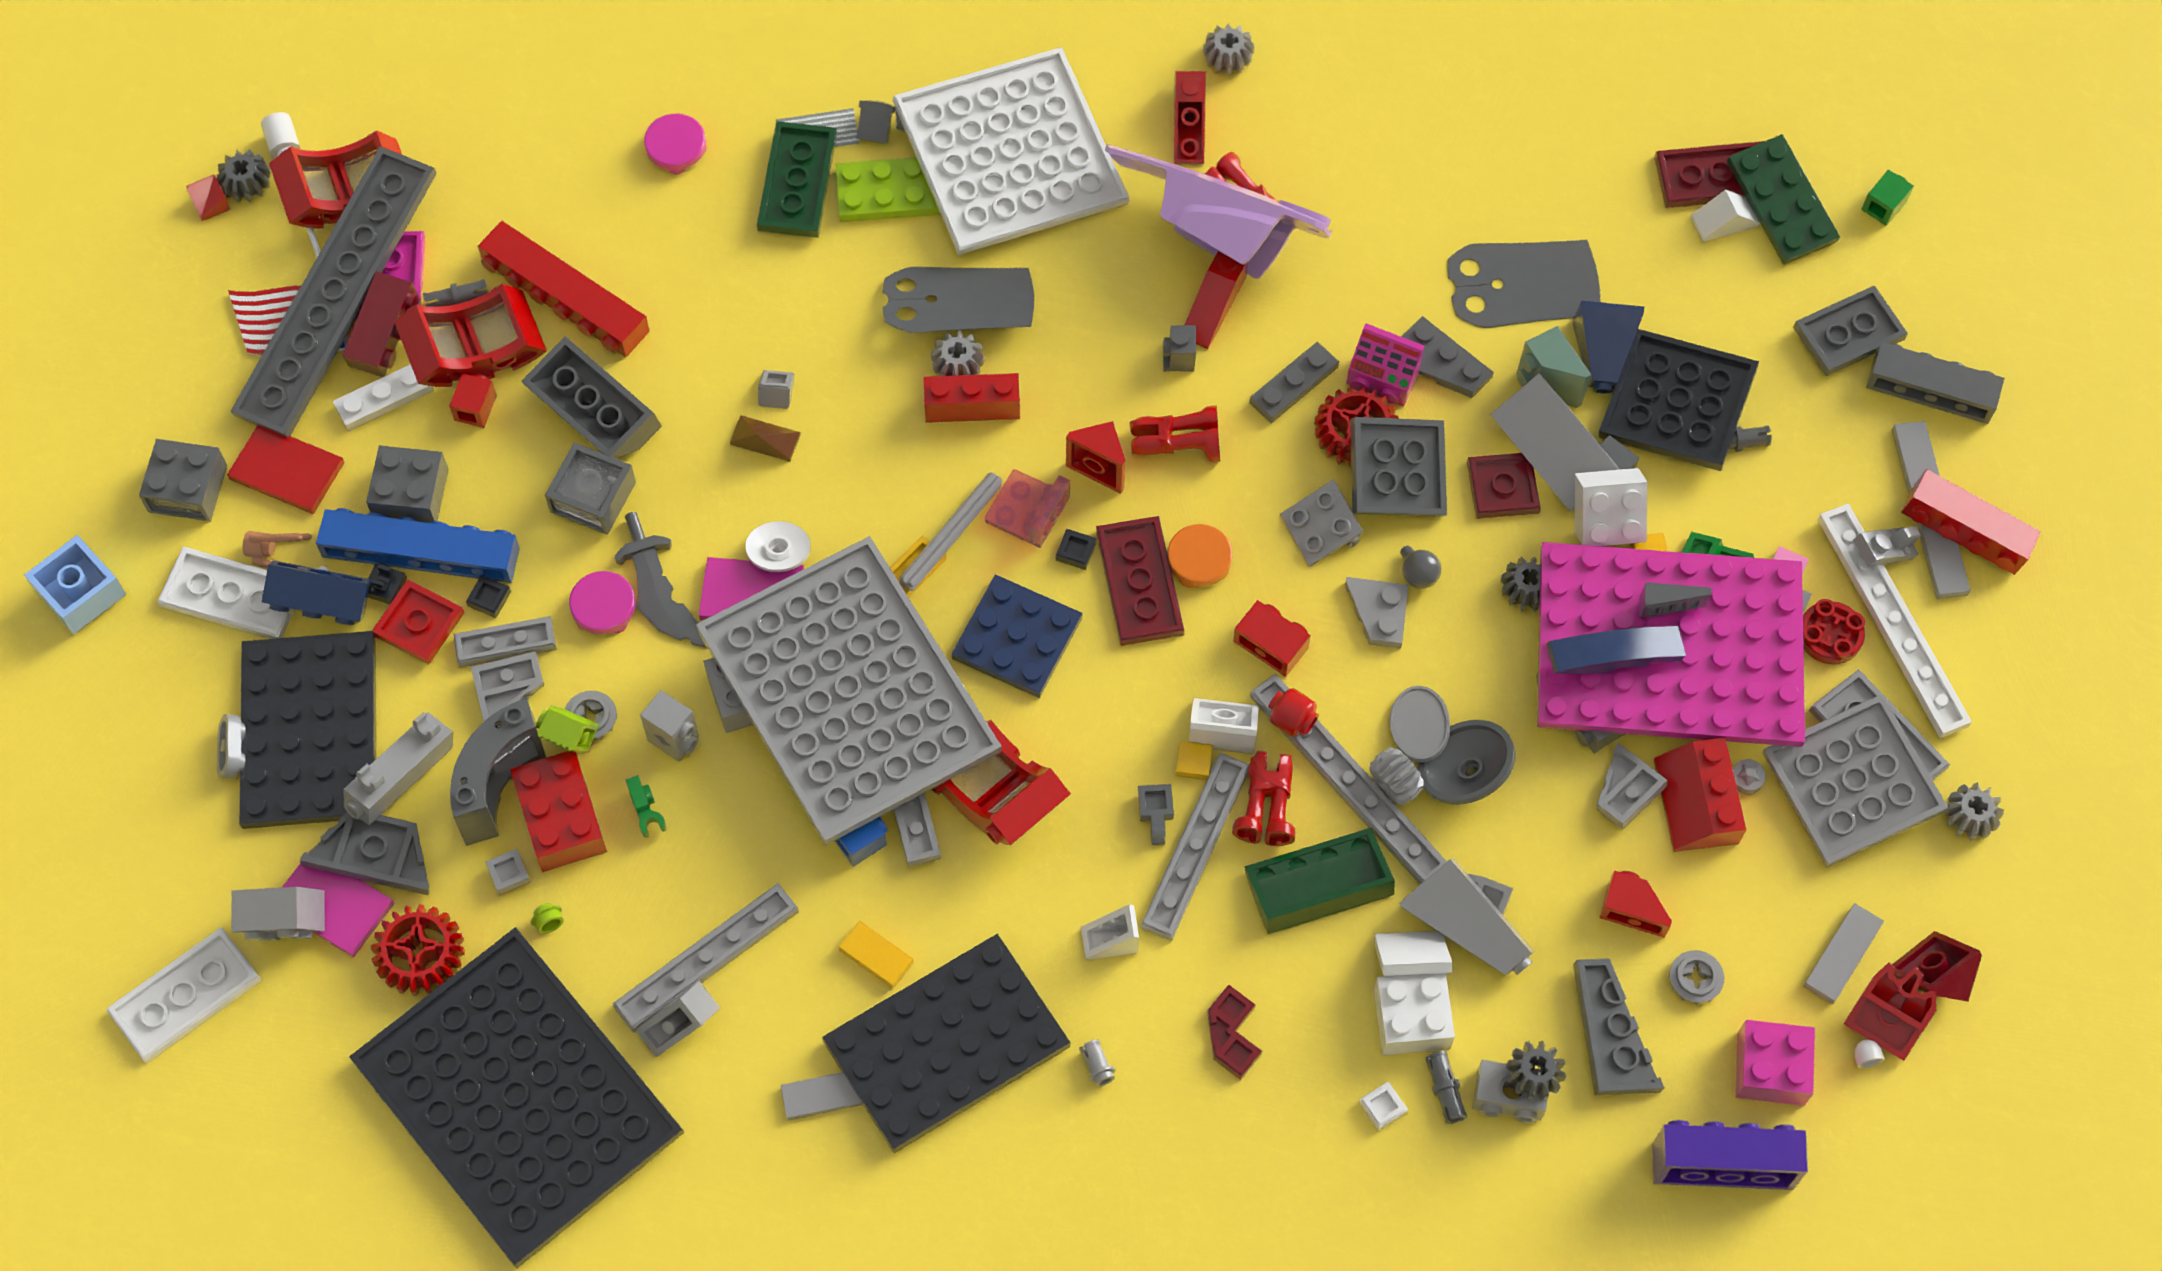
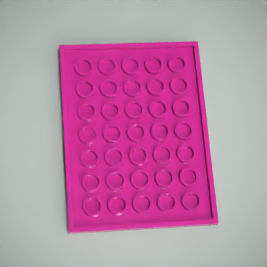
[1537,542,1805,747]

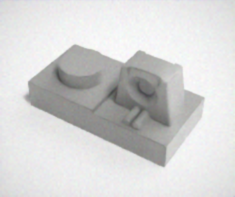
[1854,526,1921,567]

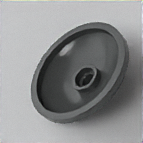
[1418,720,1516,805]

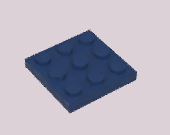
[952,574,1083,698]

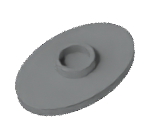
[1390,686,1450,762]

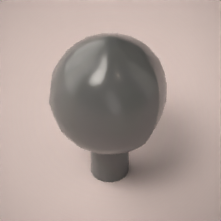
[1400,545,1442,589]

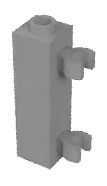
[344,712,453,825]

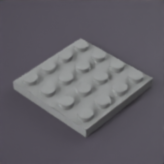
[1763,694,1948,867]

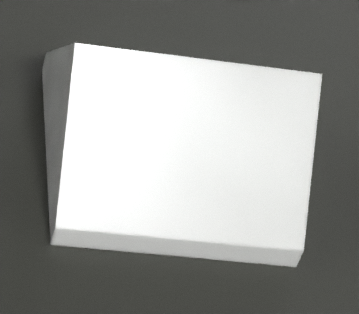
[1188,698,1259,754]

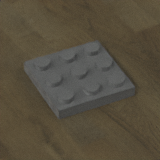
[1350,417,1447,517]

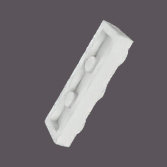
[333,364,434,431]

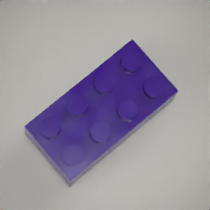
[1652,1120,1808,1190]

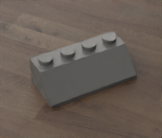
[521,336,662,459]

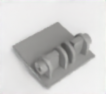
[1280,480,1363,567]

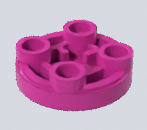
[644,113,707,175]
[569,571,636,634]

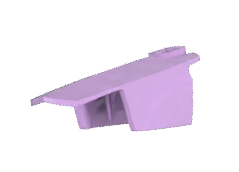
[1105,144,1332,279]

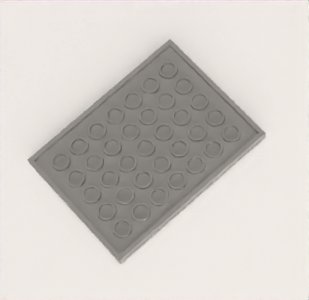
[696,536,1002,845]

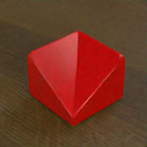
[186,174,230,221]

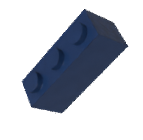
[261,560,371,625]

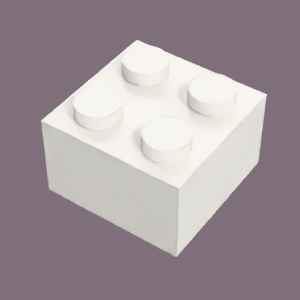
[1574,468,1647,546]
[1374,974,1455,1055]

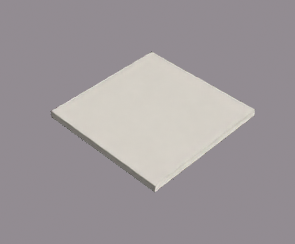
[893,47,1130,255]

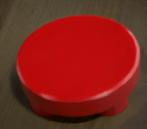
[1803,599,1865,664]

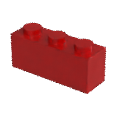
[923,373,1020,423]

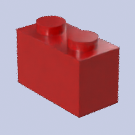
[1233,600,1311,677]

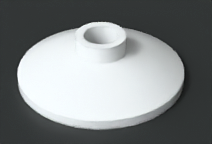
[746,521,811,572]

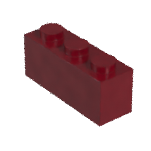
[342,271,419,377]

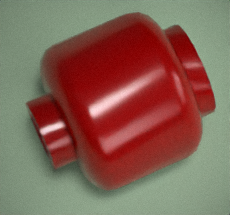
[1268,688,1319,737]

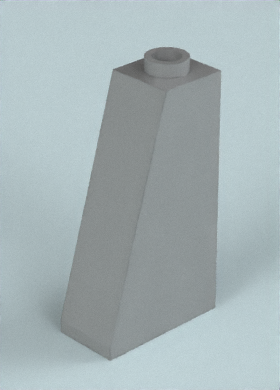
[1399,859,1534,975]

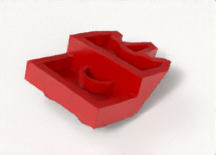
[1843,962,1937,1061]

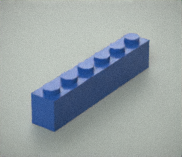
[316,508,520,583]

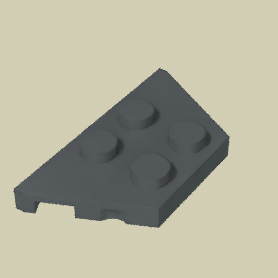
[300,812,430,895]

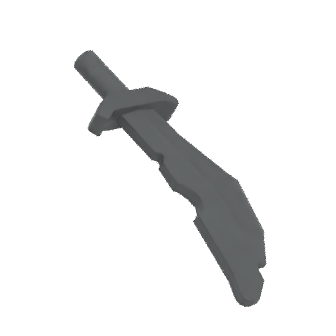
[615,512,706,647]

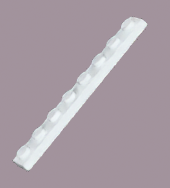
[1818,503,1972,738]

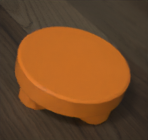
[1168,524,1232,588]

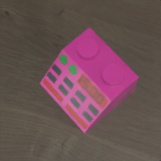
[1346,323,1425,406]

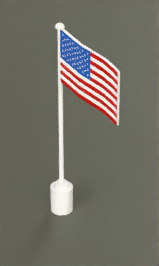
[228,112,349,356]

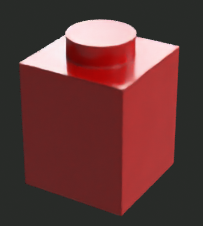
[449,374,497,428]

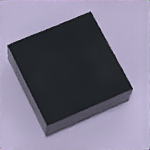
[1056,528,1097,570]
[466,575,511,618]

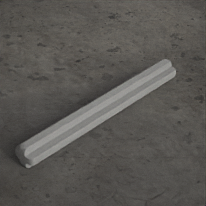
[899,472,1002,591]

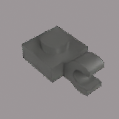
[1138,784,1174,845]

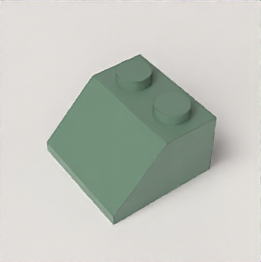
[1517,326,1591,408]

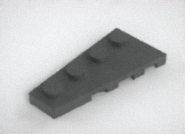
[1573,958,1665,1095]

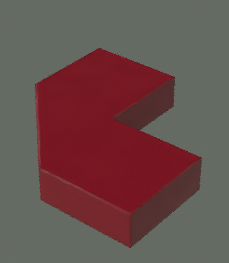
[1207,985,1262,1080]

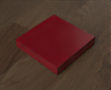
[1467,453,1541,519]

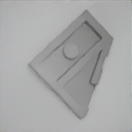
[471,651,544,724]
[1597,743,1667,830]

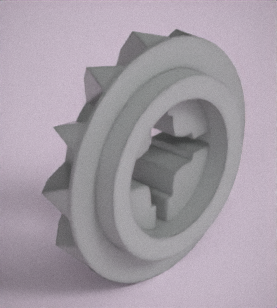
[565,691,617,740]
[1668,950,1724,1005]

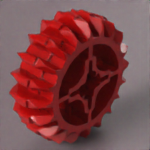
[1314,385,1399,469]
[371,904,465,996]

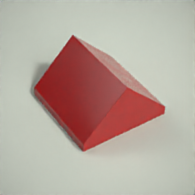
[1066,421,1126,494]

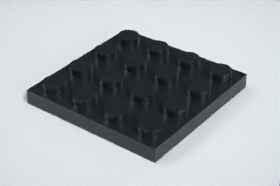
[1598,329,1759,471]

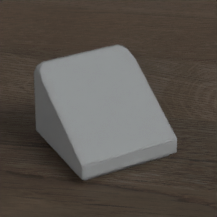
[758,370,794,409]

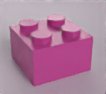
[1735,1020,1815,1106]

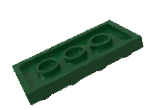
[757,121,837,238]
[1726,134,1840,265]

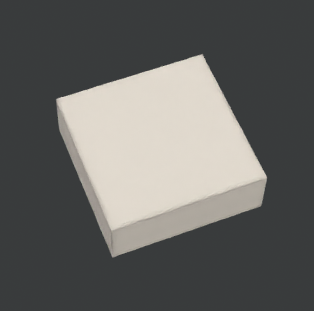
[1359,1082,1408,1131]

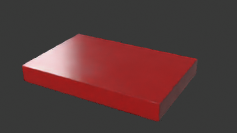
[227,425,345,514]

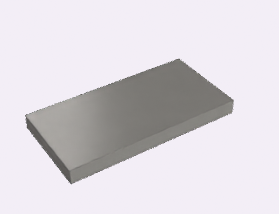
[1490,373,1620,512]
[1809,669,1950,780]

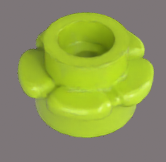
[530,903,564,934]

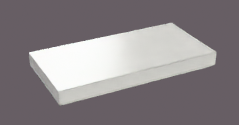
[157,546,295,639]
[106,927,262,1064]

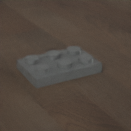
[1793,285,1908,376]

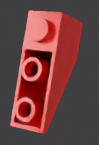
[1174,71,1206,164]

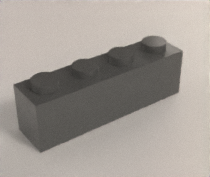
[1866,342,2004,424]

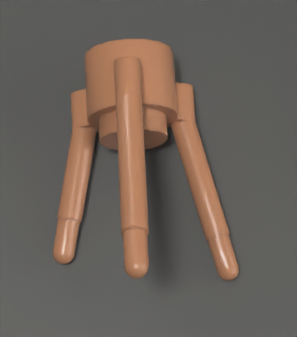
[242,531,312,568]

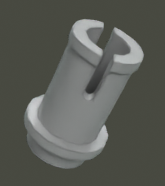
[1079,1040,1115,1087]

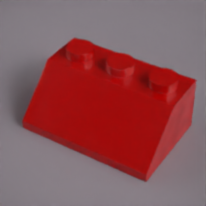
[1654,737,1747,852]

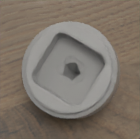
[1733,759,1766,794]

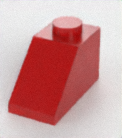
[1599,870,1672,938]

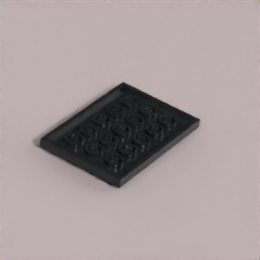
[239,631,376,829]
[822,933,1071,1153]

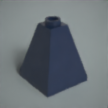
[1573,300,1644,394]

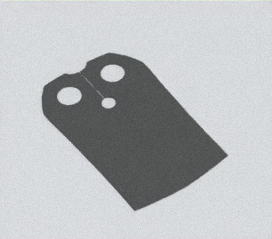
[1448,240,1600,327]
[883,267,1034,332]

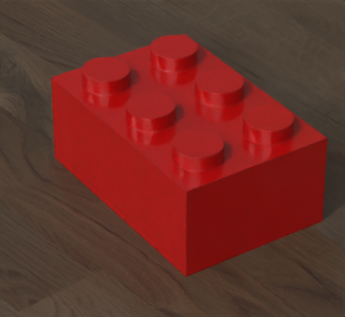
[510,751,607,872]

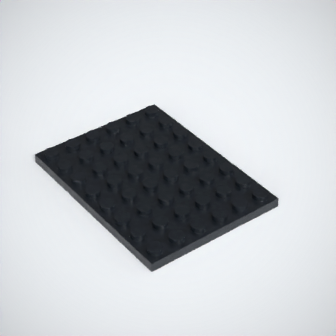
[349,927,684,1269]

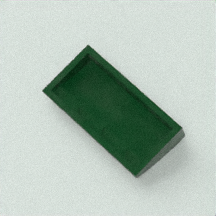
[1245,828,1395,934]

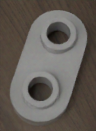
[217,714,246,779]

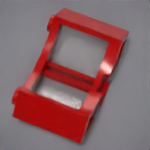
[269,130,402,229]
[394,283,547,387]
[931,720,1071,845]

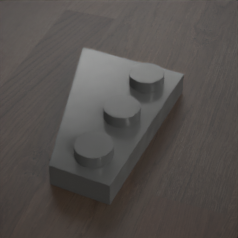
[1401,316,1494,398]

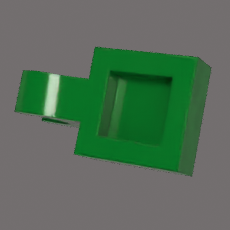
[626,775,666,838]

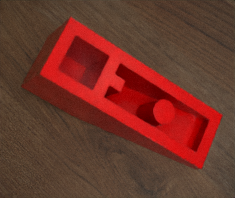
[1184,251,1248,349]

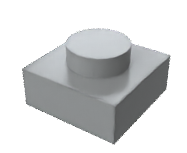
[486,849,531,895]

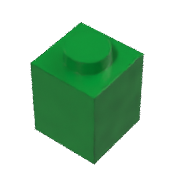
[1861,169,1914,226]

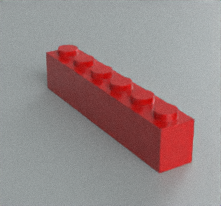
[478,220,650,358]

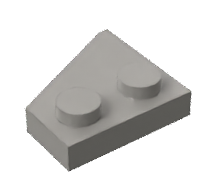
[1345,577,1408,648]

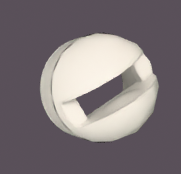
[1854,1040,1885,1068]

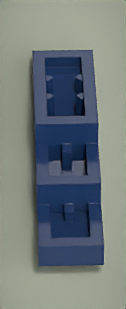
[1547,626,1686,674]

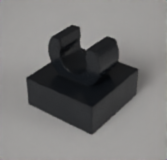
[368,563,407,604]

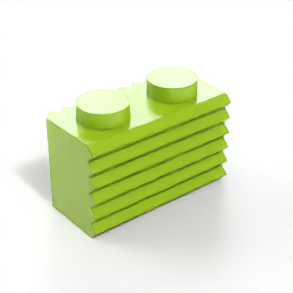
[536,705,599,754]

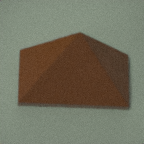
[730,415,801,462]

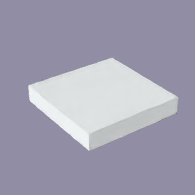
[1374,931,1452,976]

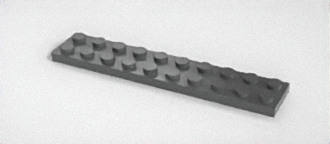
[230,146,437,438]

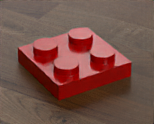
[372,579,465,665]

